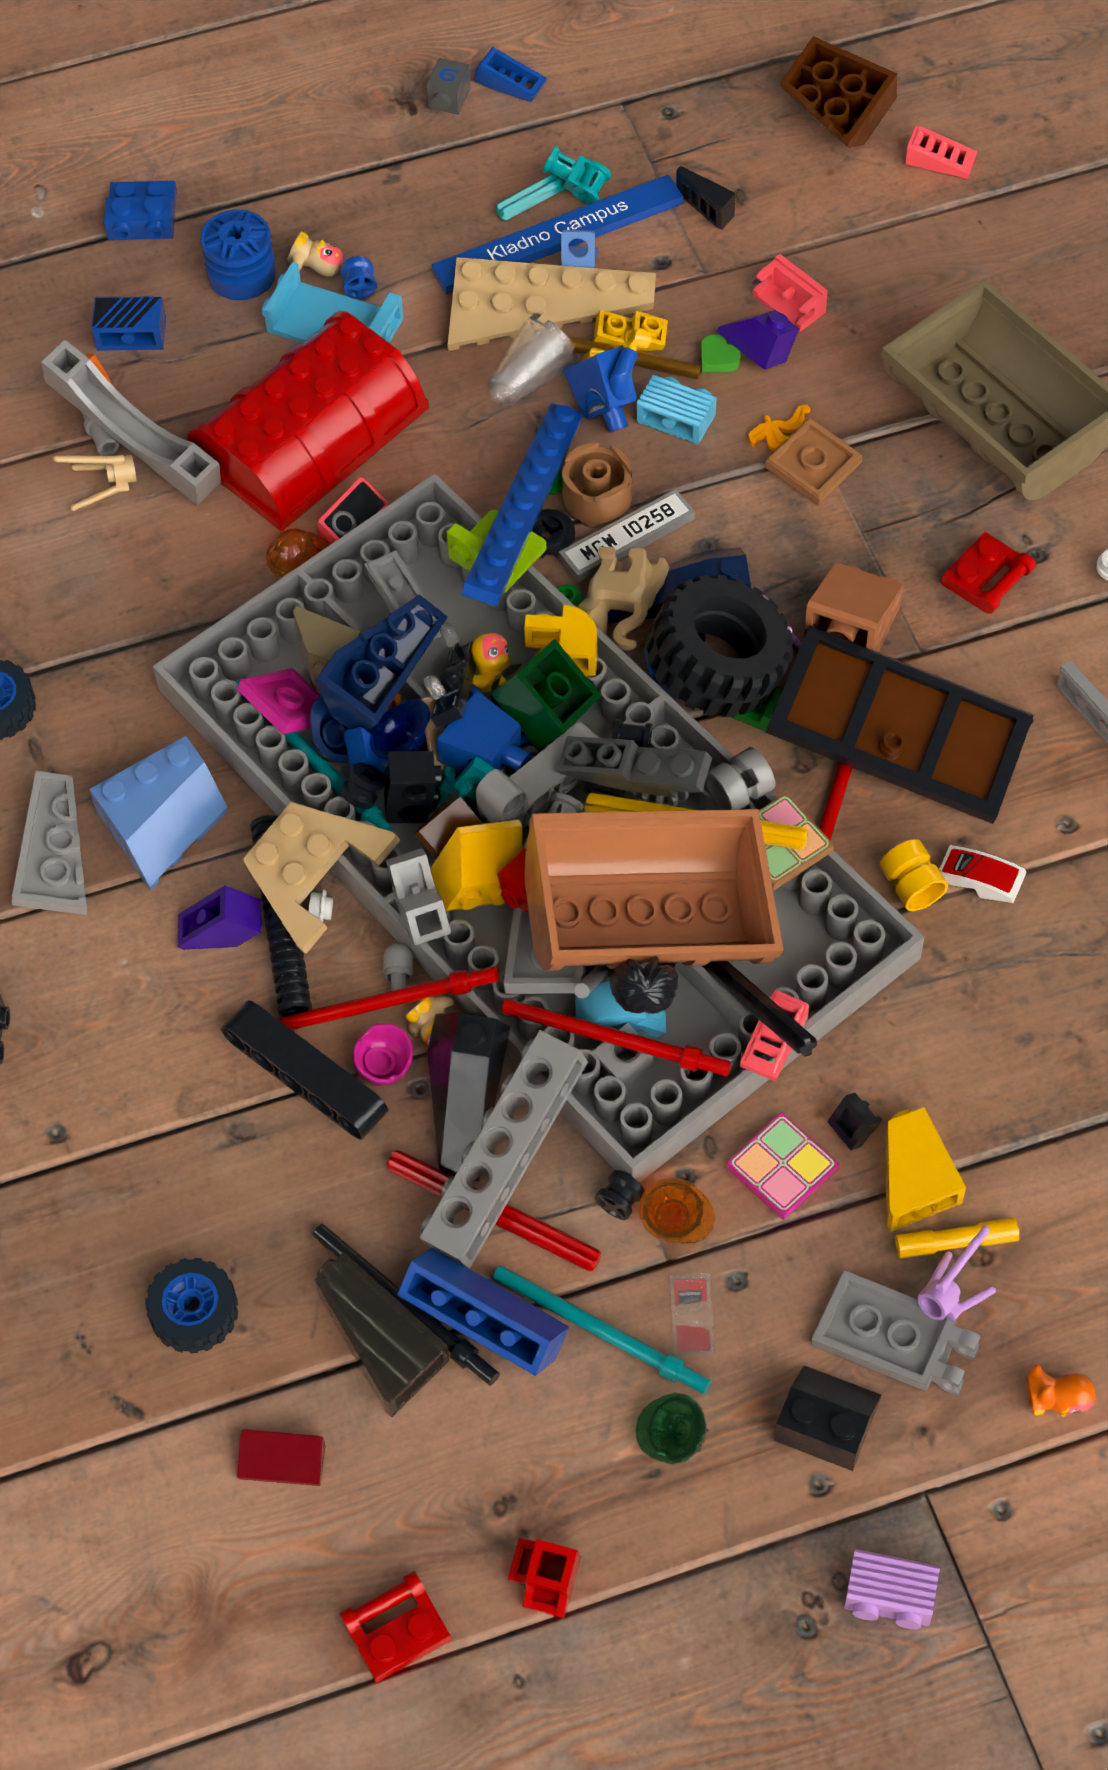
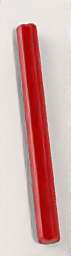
[387,1150,601,1271]

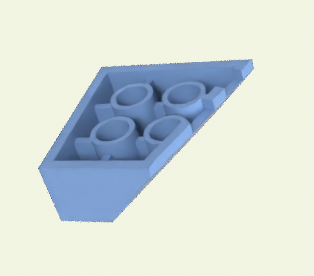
[89,736,228,891]

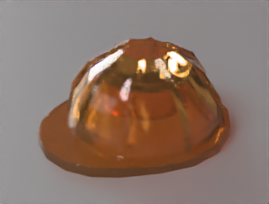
[266,527,330,578]
[639,1178,715,1244]

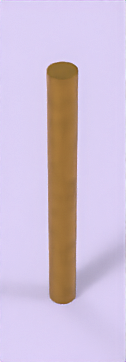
[568,336,702,379]

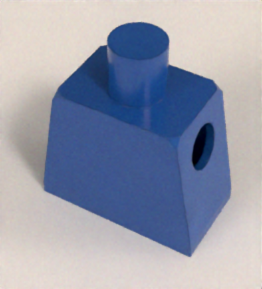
[437,691,531,772]

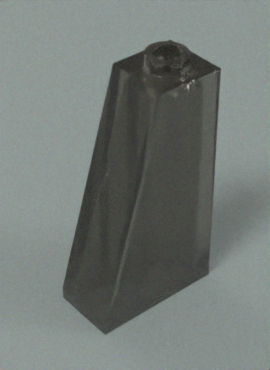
[315,1252,450,1417]

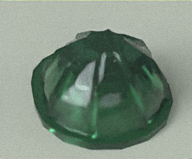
[635,1392,709,1465]

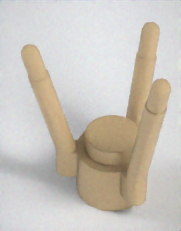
[53,454,137,511]

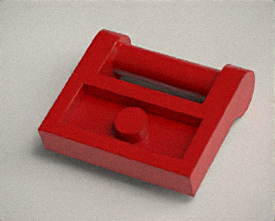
[941,532,1036,614]
[339,1571,451,1683]

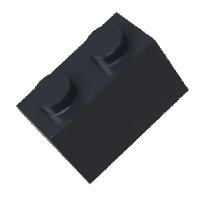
[774,1366,881,1471]

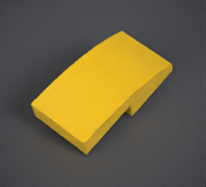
[593,309,668,351]

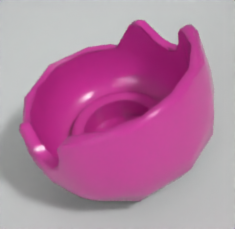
[353,1024,413,1086]

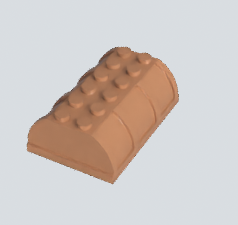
[525,809,784,971]

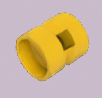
[879,839,948,911]

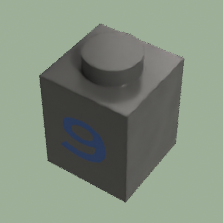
[426,58,471,115]

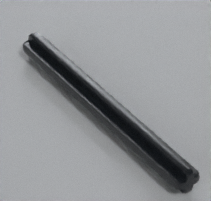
[702,961,817,1057]

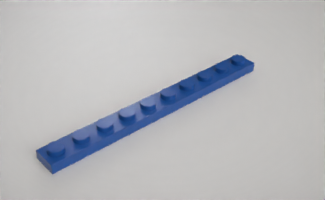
[461,403,584,607]

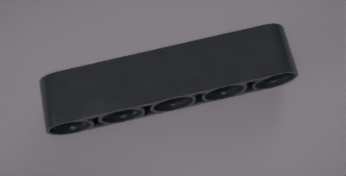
[221,1000,389,1140]

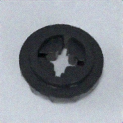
[532,509,575,559]

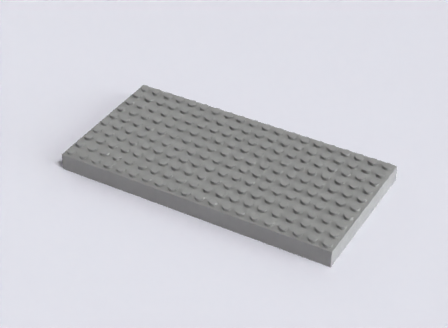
[153,474,925,1183]

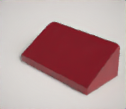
[237,1429,326,1486]

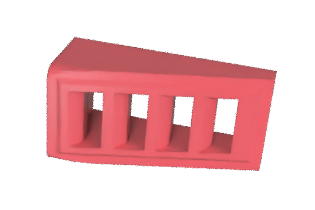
[905,126,977,179]
[739,990,809,1082]

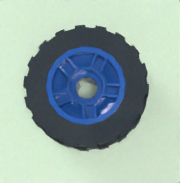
[0,660,36,740]
[145,1258,238,1354]

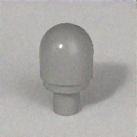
[383,943,413,991]

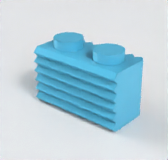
[637,375,717,445]

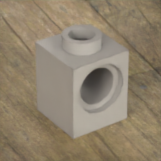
[592,1023,654,1087]

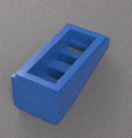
[474,47,547,102]

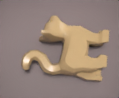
[577,547,670,651]

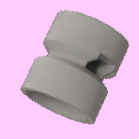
[705,747,776,810]

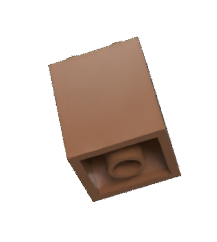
[804,562,903,653]

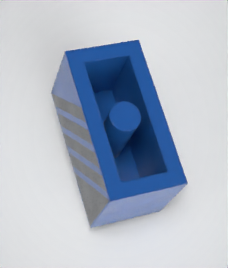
[92,296,166,351]

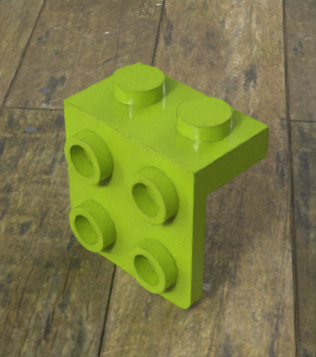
[446,510,547,593]

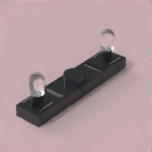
[424,623,477,729]

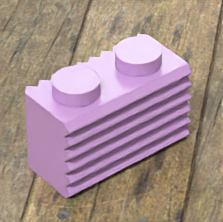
[845,1549,940,1629]

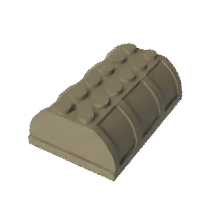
[881,279,1108,500]

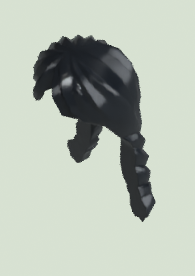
[604,956,678,1014]

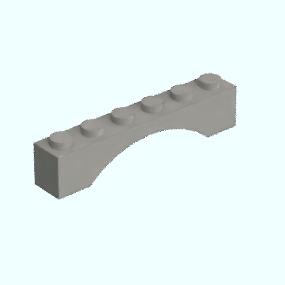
[41,340,221,506]

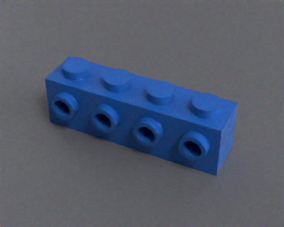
[397,1248,570,1376]

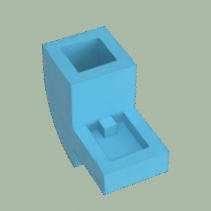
[575,981,666,1038]

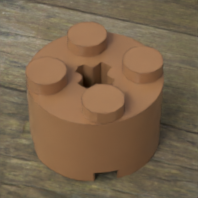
[562,443,632,528]

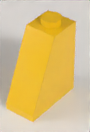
[885,1107,966,1232]

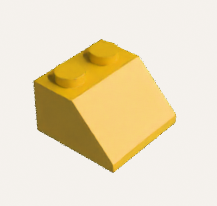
[430,819,523,911]

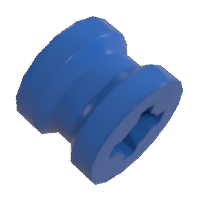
[340,256,377,299]

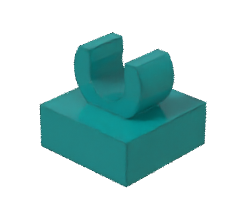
[453,756,495,807]

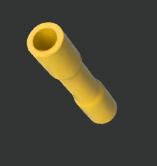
[895,1217,1019,1259]

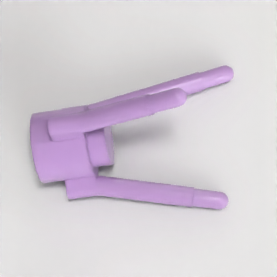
[917,1226,996,1321]

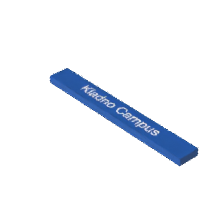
[432,174,683,295]

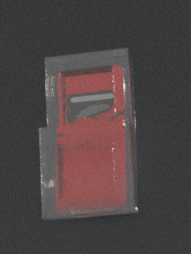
[669,1273,715,1355]

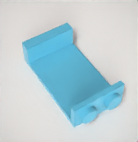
[262,262,404,343]

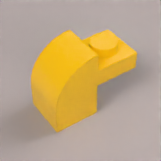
[524,605,598,676]

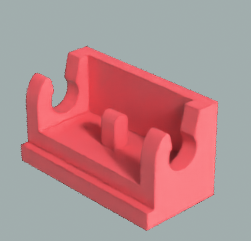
[753,254,828,332]

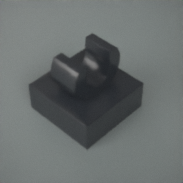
[827,1093,882,1150]

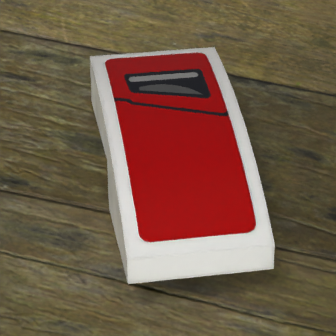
[939,845,1026,903]

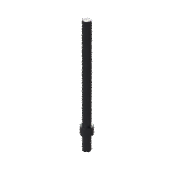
[313,1224,500,1386]

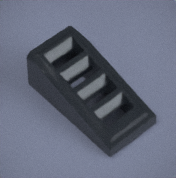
[676,166,735,230]

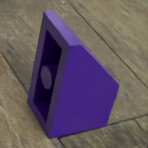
[717,310,799,370]
[177,885,262,950]

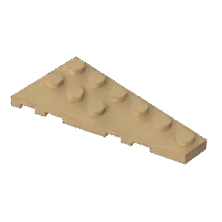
[448,257,656,351]

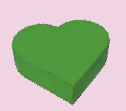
[701,334,741,373]

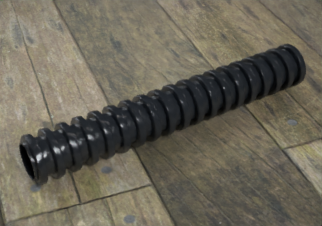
[250,815,312,1017]

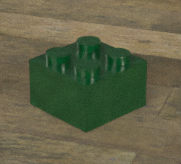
[491,639,602,751]

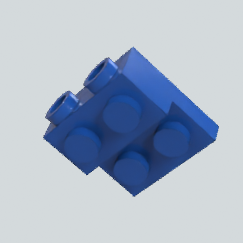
[104,180,177,240]

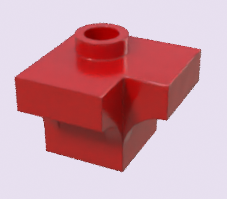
[507,1538,581,1619]

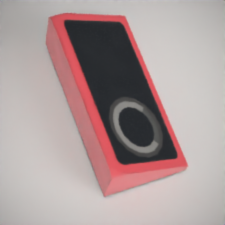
[318,477,390,543]

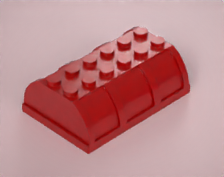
[187,311,429,532]

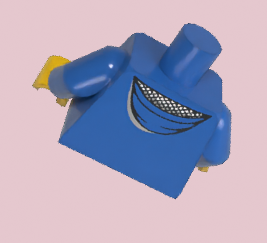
[563,328,652,433]

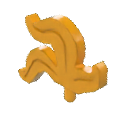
[748,405,811,452]

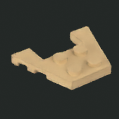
[242,802,400,954]

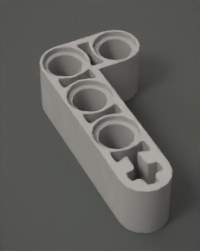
[476,722,600,830]

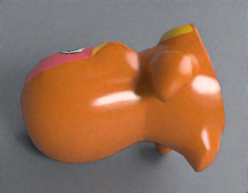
[1026,1364,1096,1417]

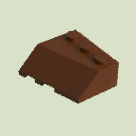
[780,36,897,148]

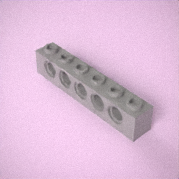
[419,1030,588,1269]

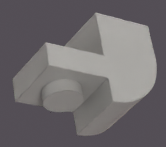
[386,848,451,945]

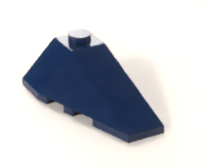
[608,547,751,623]
[315,594,448,732]

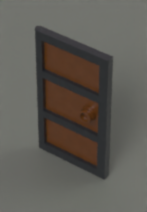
[765,625,1034,824]

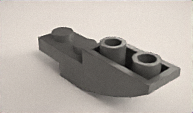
[557,736,712,797]

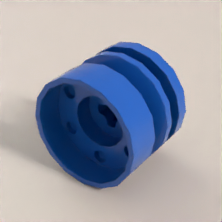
[200,209,276,300]

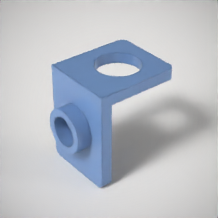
[561,230,598,268]

